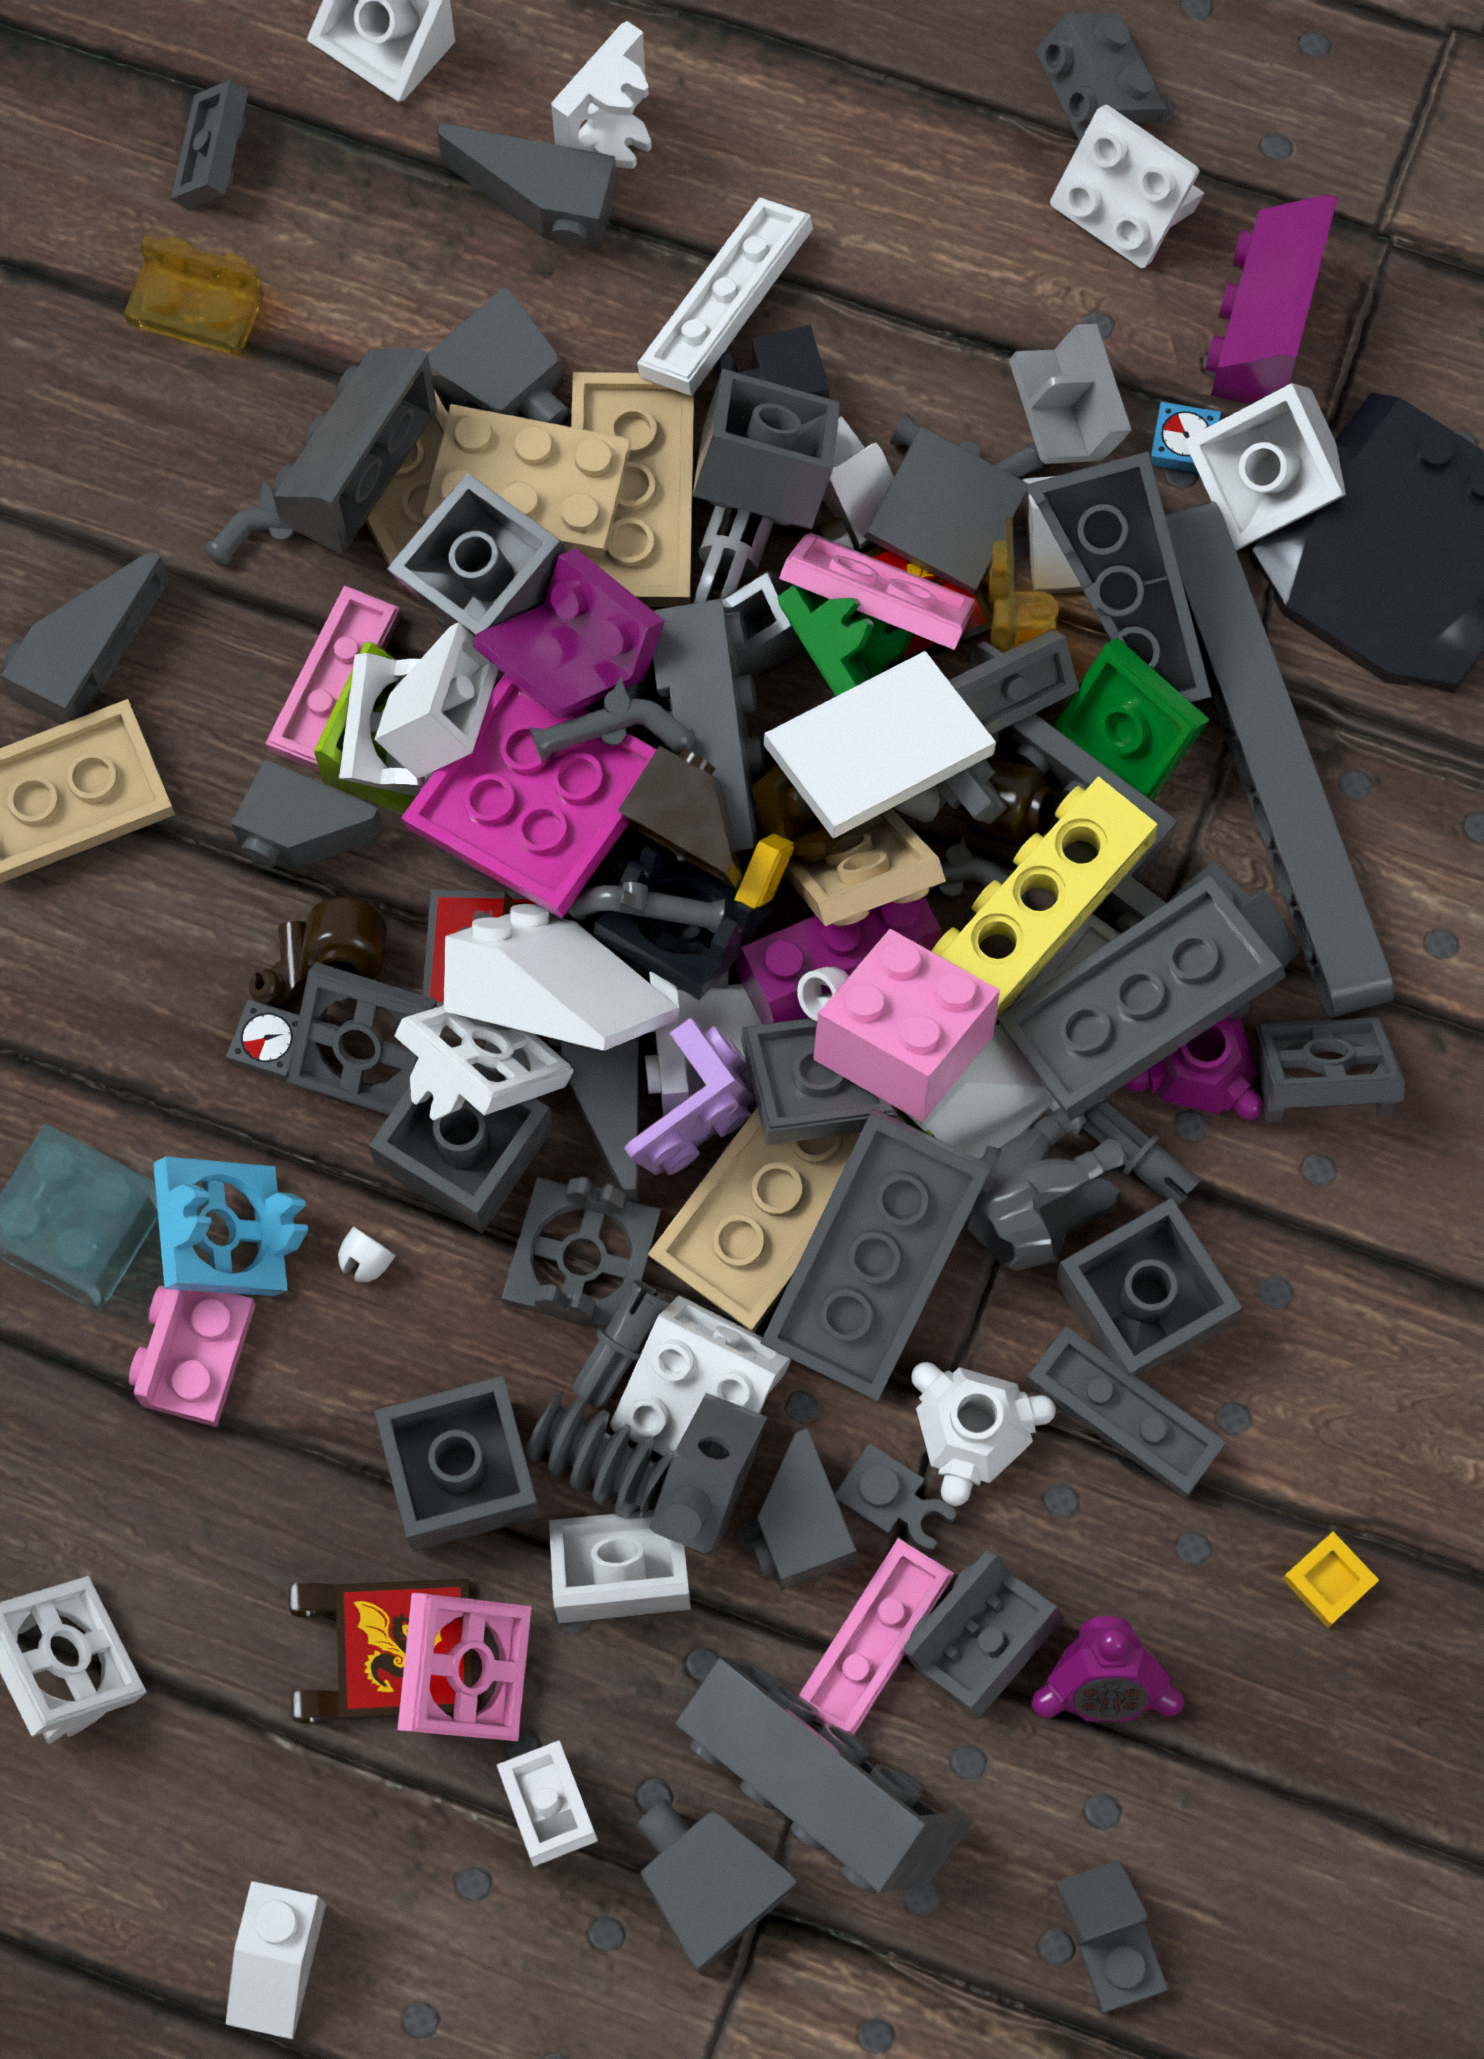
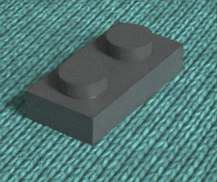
[171,80,249,210]

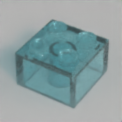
[0,1123,158,1313]

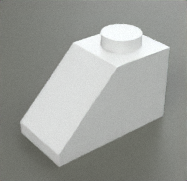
[374,622,499,779]
[226,1881,326,2040]

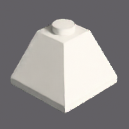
[1184,383,1346,551]
[901,1024,1055,1158]

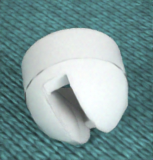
[798,967,849,1021]
[338,1226,396,1282]

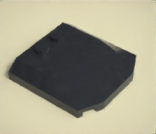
[1250,392,1484,693]

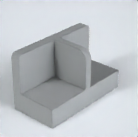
[1009,324,1132,464]

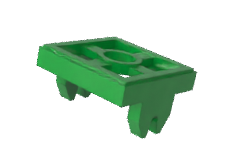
[777,585,914,696]

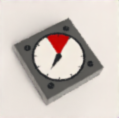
[226,999,300,1082]

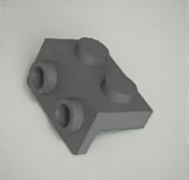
[1036,13,1167,142]
[903,1550,1064,1719]

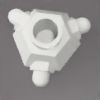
[911,1362,1056,1506]

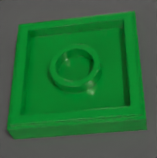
[1052,637,1210,802]

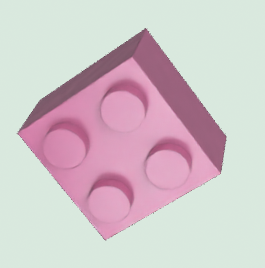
[813,929,1000,1123]

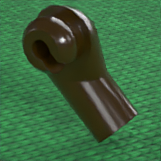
[249,921,308,1008]

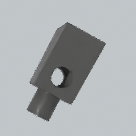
[428,286,570,425]
[649,1393,768,1554]
[635,1799,797,1974]

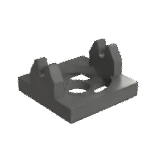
[286,962,437,1115]
[1255,1017,1405,1123]
[501,1177,662,1329]

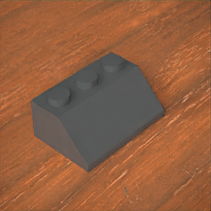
[272,348,437,555]

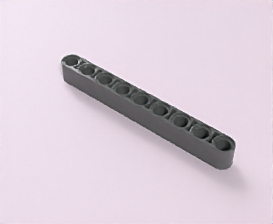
[1165,501,1394,1019]

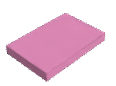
[779,532,977,650]

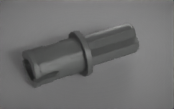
[1083,1100,1202,1207]
[573,1280,670,1408]

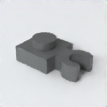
[834,1443,957,1554]

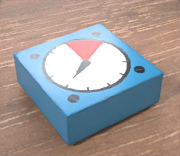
[1150,402,1221,474]

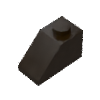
[618,745,744,890]

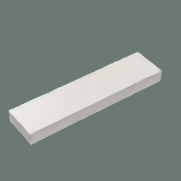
[637,197,813,396]

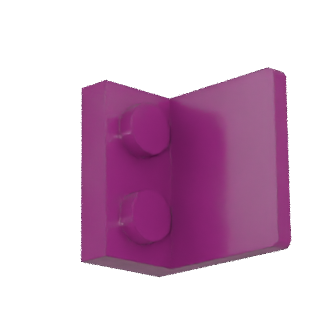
[473,548,665,718]

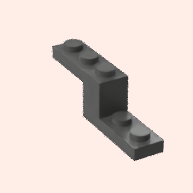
[1009,713,1177,934]

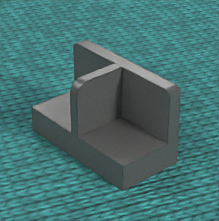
[948,629,1080,735]

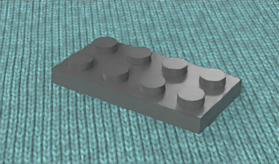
[997,875,1286,1121]
[760,1108,992,1401]

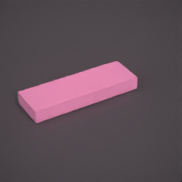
[265,585,402,772]
[799,1538,954,1735]

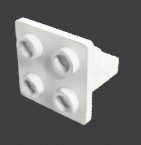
[1050,105,1204,268]

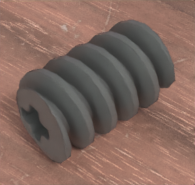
[525,1391,675,1519]

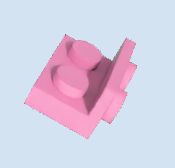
[129,1285,256,1427]

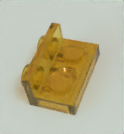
[124,235,264,357]

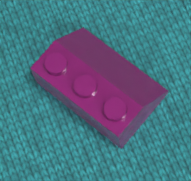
[1205,194,1338,405]
[735,897,943,1025]

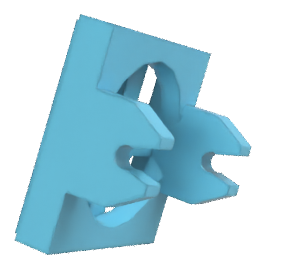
[153,1156,308,1296]

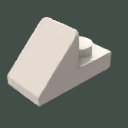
[822,416,894,550]
[497,1740,598,1867]

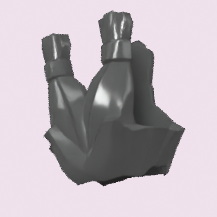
[967,1108,1128,1271]

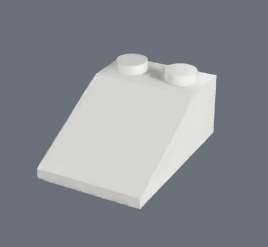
[444,904,679,1051]

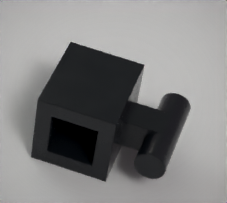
[713,325,829,399]

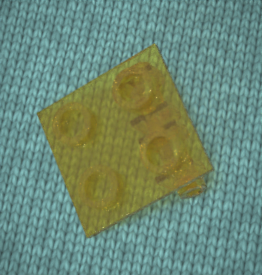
[988,517,1059,653]

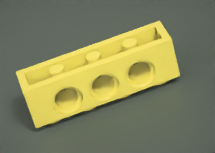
[931,776,1158,1024]

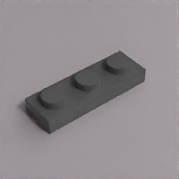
[1026,1326,1226,1499]

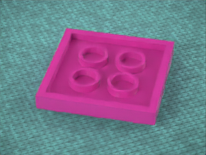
[401,674,657,918]

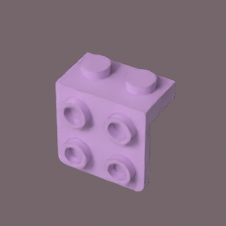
[624,1018,756,1175]

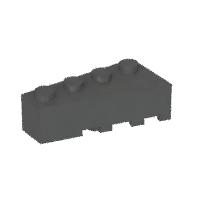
[1026,451,1212,702]
[653,599,767,862]
[676,1657,973,1894]

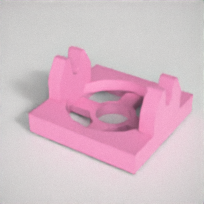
[398,1593,532,1741]

